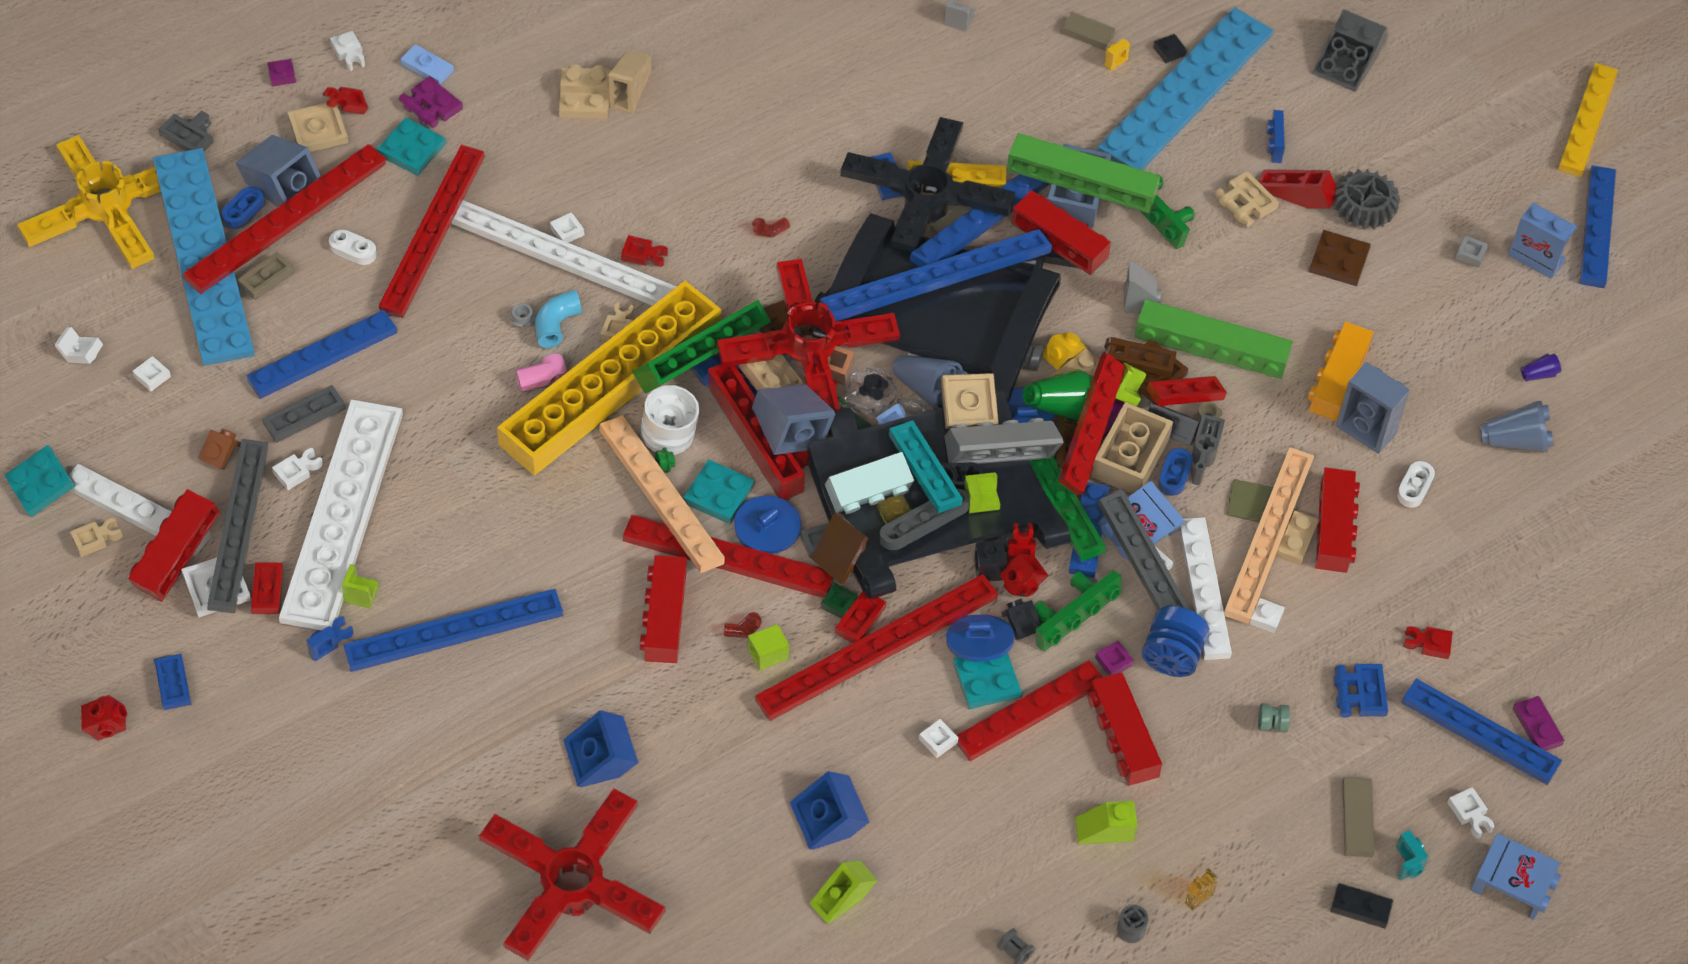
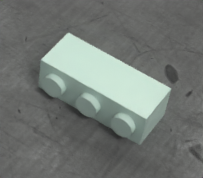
[825,452,914,514]

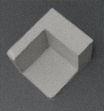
[944,0,975,32]

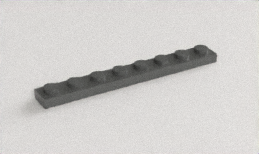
[207,439,268,613]

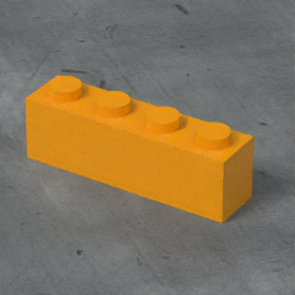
[1307,321,1374,421]

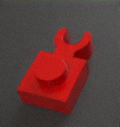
[323,86,368,114]
[621,235,668,267]
[1007,523,1036,563]
[1403,626,1453,659]

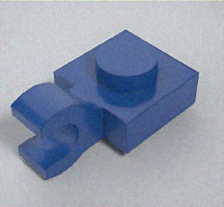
[306,616,354,661]

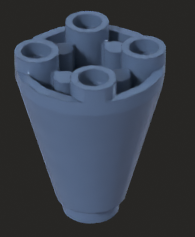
[892,355,967,409]
[1480,401,1553,453]

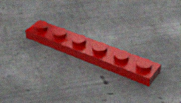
[1058,353,1126,495]
[956,660,1103,762]

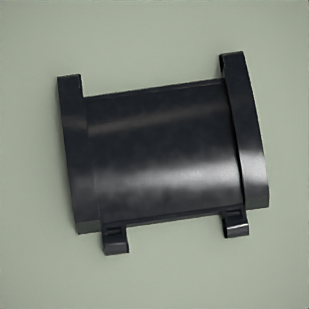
[812,211,1061,403]
[807,391,1071,599]

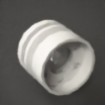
[640,385,699,455]

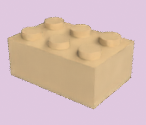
[1091,402,1173,494]

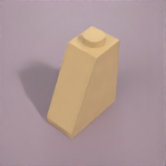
[609,50,651,114]

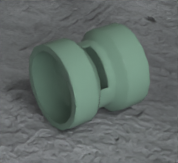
[1258,703,1290,733]

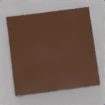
[811,512,868,585]

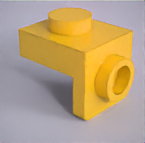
[1042,332,1087,370]

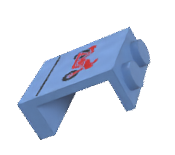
[1509,203,1577,279]
[1098,481,1185,563]
[1471,833,1561,920]

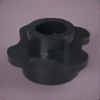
[859,374,889,400]

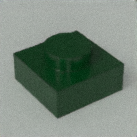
[821,583,858,619]

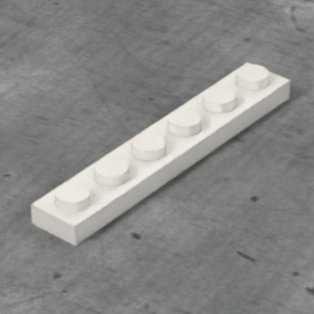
[69,464,211,556]
[1179,517,1232,660]

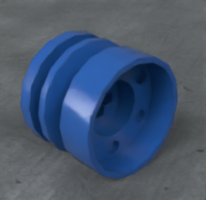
[1141,606,1210,677]

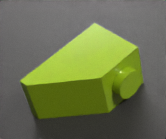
[1075,801,1138,844]
[809,860,878,924]

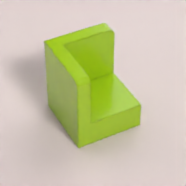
[1116,363,1146,406]
[964,472,1000,513]
[342,564,379,609]
[748,624,790,671]

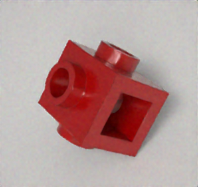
[999,553,1049,597]
[81,695,127,741]

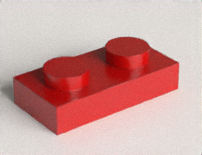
[251,562,283,614]
[835,591,887,643]

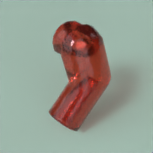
[752,217,790,238]
[724,612,762,638]

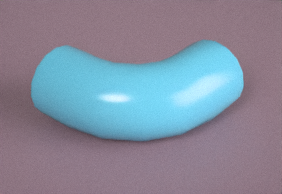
[535,289,582,348]

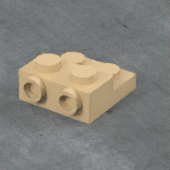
[559,64,611,119]

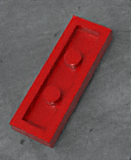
[1146,376,1227,406]

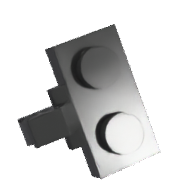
[158,110,214,151]

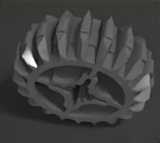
[1333,169,1400,230]

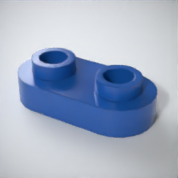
[222,187,264,228]
[1158,448,1193,496]

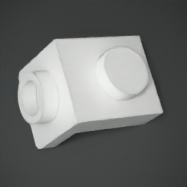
[55,327,103,364]

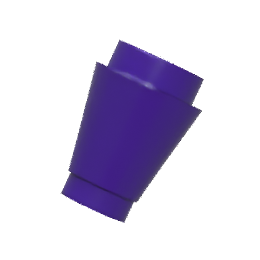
[1521,353,1561,382]

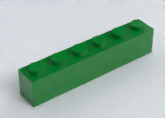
[632,300,771,394]

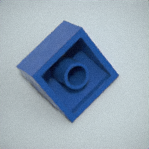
[563,710,639,787]
[790,771,869,850]

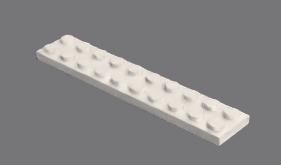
[279,400,403,630]

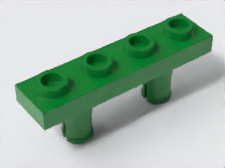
[1128,165,1195,249]
[1034,570,1122,652]

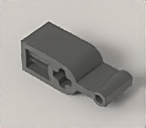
[1192,414,1225,485]

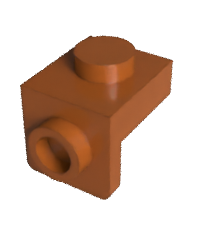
[198,428,241,470]

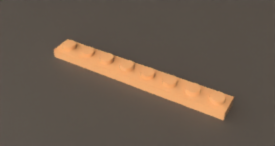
[599,415,725,573]
[1224,447,1314,624]

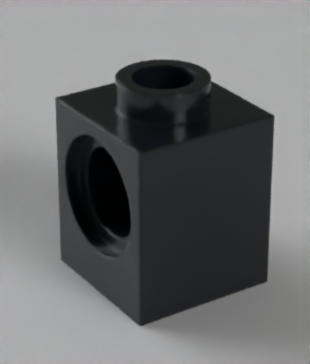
[974,541,1006,581]

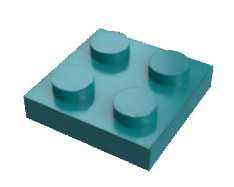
[377,117,446,176]
[4,445,76,517]
[683,459,755,524]
[953,652,1022,709]

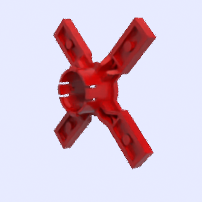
[717,258,900,410]
[479,788,665,961]

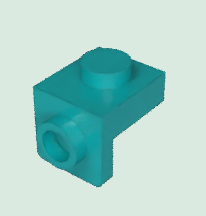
[1396,830,1429,880]

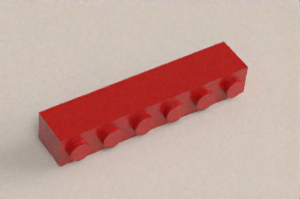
[708,364,805,500]

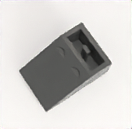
[1312,9,1388,92]

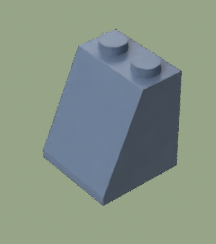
[236,135,321,207]
[752,384,835,455]

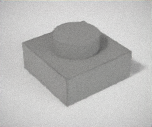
[1455,235,1488,267]

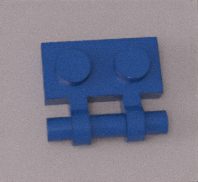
[1333,664,1388,718]

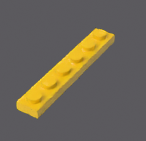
[1558,63,1618,177]

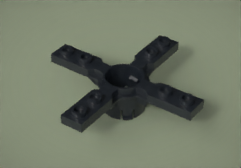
[840,117,1015,252]

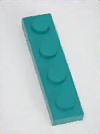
[889,420,963,513]

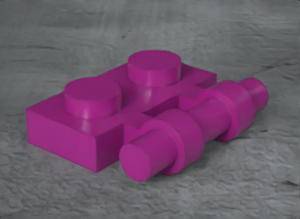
[398,76,463,128]

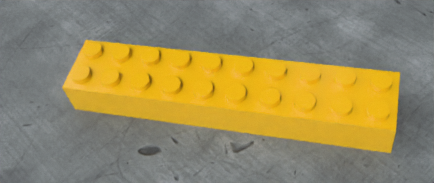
[497,280,721,476]

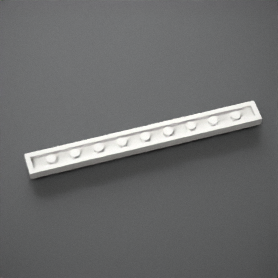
[451,200,676,306]

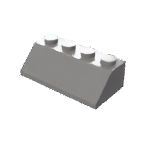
[945,418,1063,464]

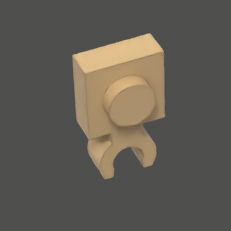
[600,302,633,341]
[70,518,123,557]

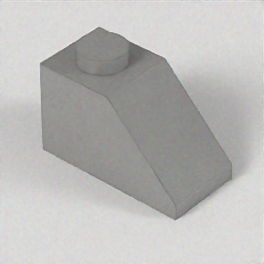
[1124,262,1161,313]

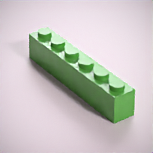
[1007,133,1160,213]
[1135,299,1293,379]

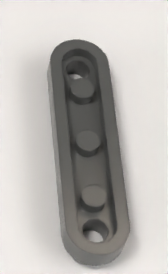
[880,489,969,550]

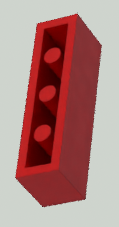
[1011,190,1111,276]
[1315,467,1360,573]
[128,489,221,602]
[640,555,687,664]
[1087,672,1162,786]

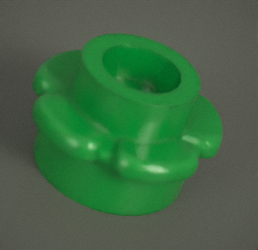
[655,447,675,473]

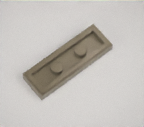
[1342,777,1374,858]

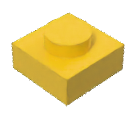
[1104,38,1130,71]

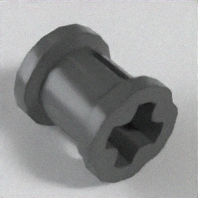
[997,928,1035,964]

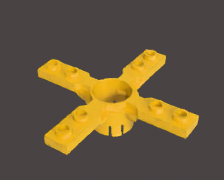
[17,135,161,270]

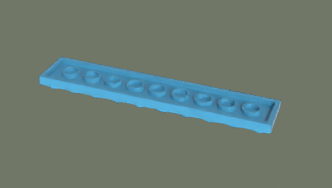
[1097,7,1274,170]
[153,148,255,366]

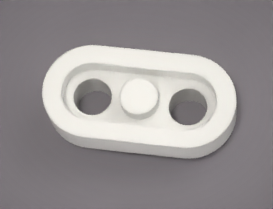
[329,230,377,265]
[1397,461,1435,508]

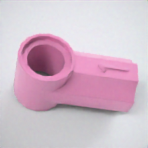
[515,354,568,392]

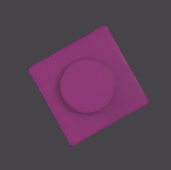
[267,59,296,87]
[1095,641,1134,676]

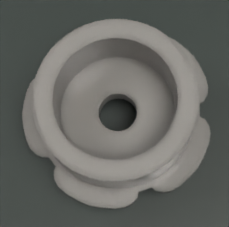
[510,303,535,327]

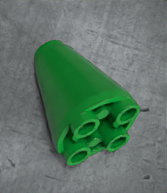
[1023,369,1093,421]

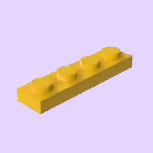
[907,160,1006,188]

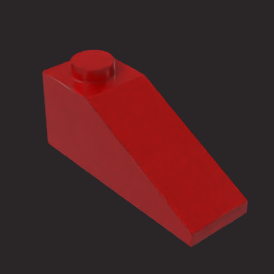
[1258,169,1337,209]

